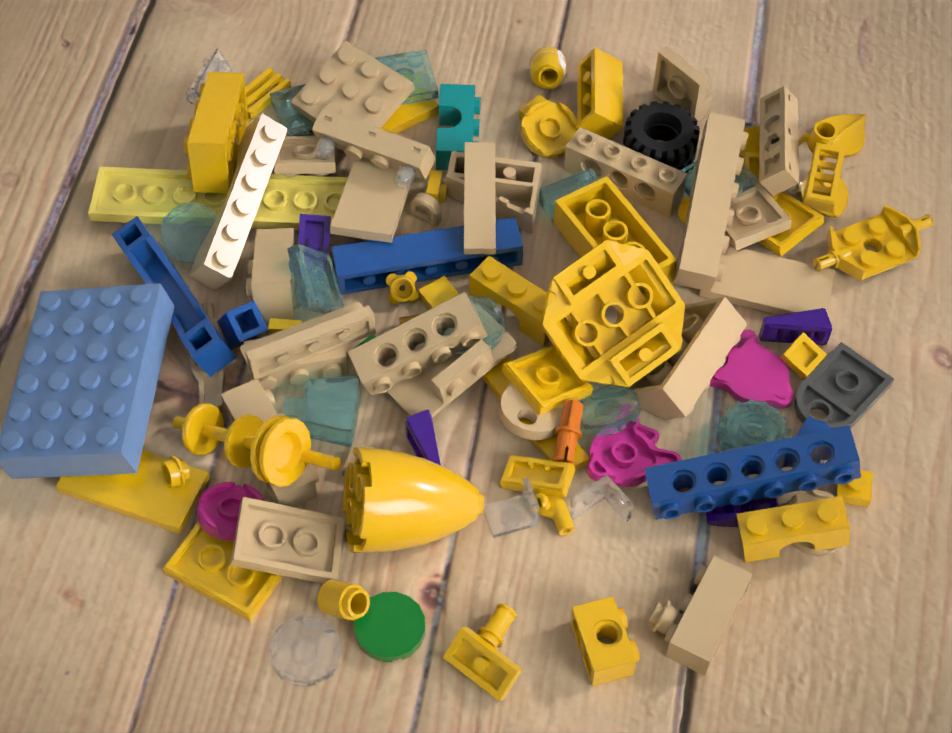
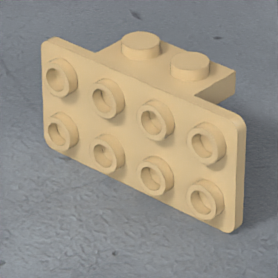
[386,305,517,417]

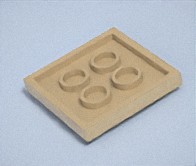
[290,40,415,129]

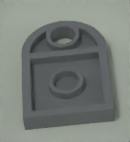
[794,342,894,429]

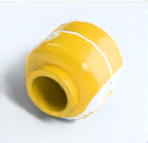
[529,47,567,90]

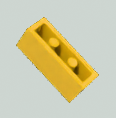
[577,47,624,139]

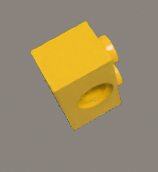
[570,596,640,686]

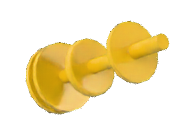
[172,403,341,487]

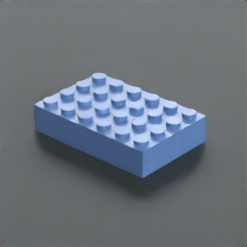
[0,283,174,479]

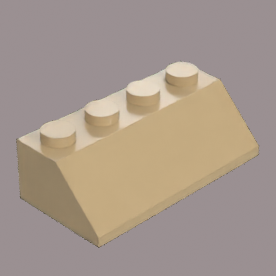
[620,297,747,420]

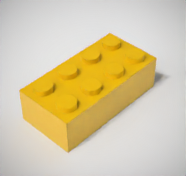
[183,71,249,194]
[554,176,677,284]

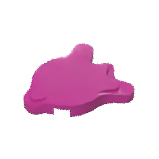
[709,330,794,409]
[586,407,682,487]

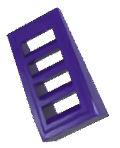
[759,308,832,345]
[405,410,441,465]

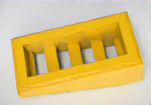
[802,143,846,212]

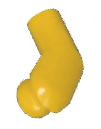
[531,492,575,536]

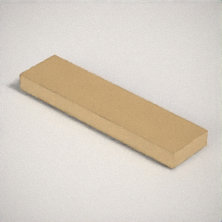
[464,142,496,254]

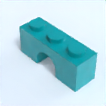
[436,84,481,170]

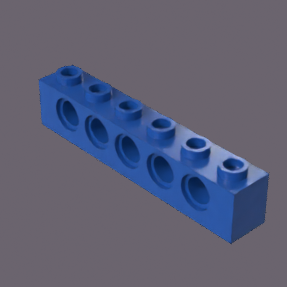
[644,425,861,520]

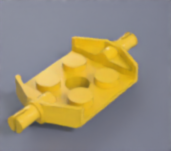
[813,205,934,281]

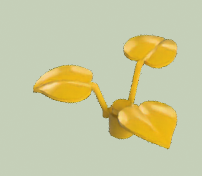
[739,114,866,218]

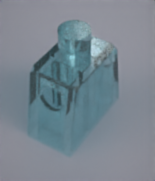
[282,376,361,447]

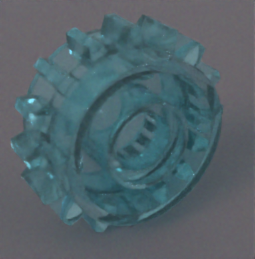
[716,399,791,451]

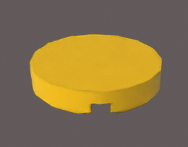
[520,100,578,158]

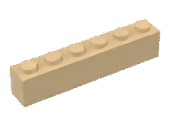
[674,112,748,292]

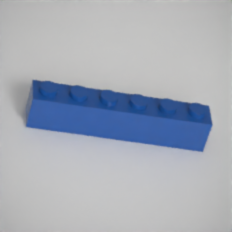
[332,217,523,295]

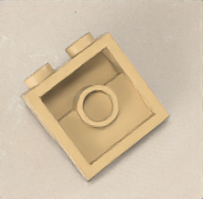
[652,46,713,122]

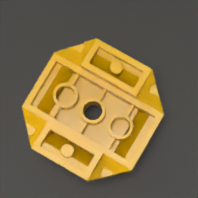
[540,240,685,388]

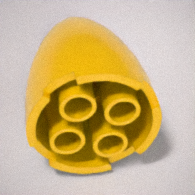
[343,447,484,553]

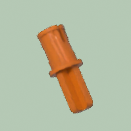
[552,399,584,465]

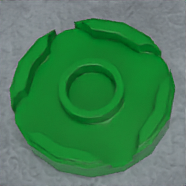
[354,592,425,662]

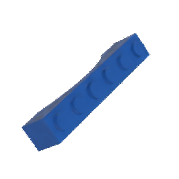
[112,216,236,377]

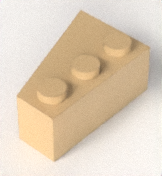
[446,151,542,234]

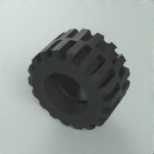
[622,101,700,173]

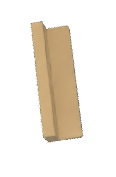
[240,302,376,380]

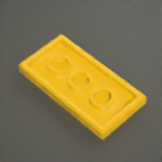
[56,450,210,534]

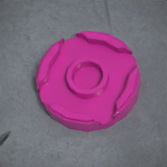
[197,482,265,541]

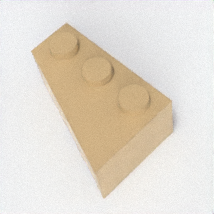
[246,228,296,335]

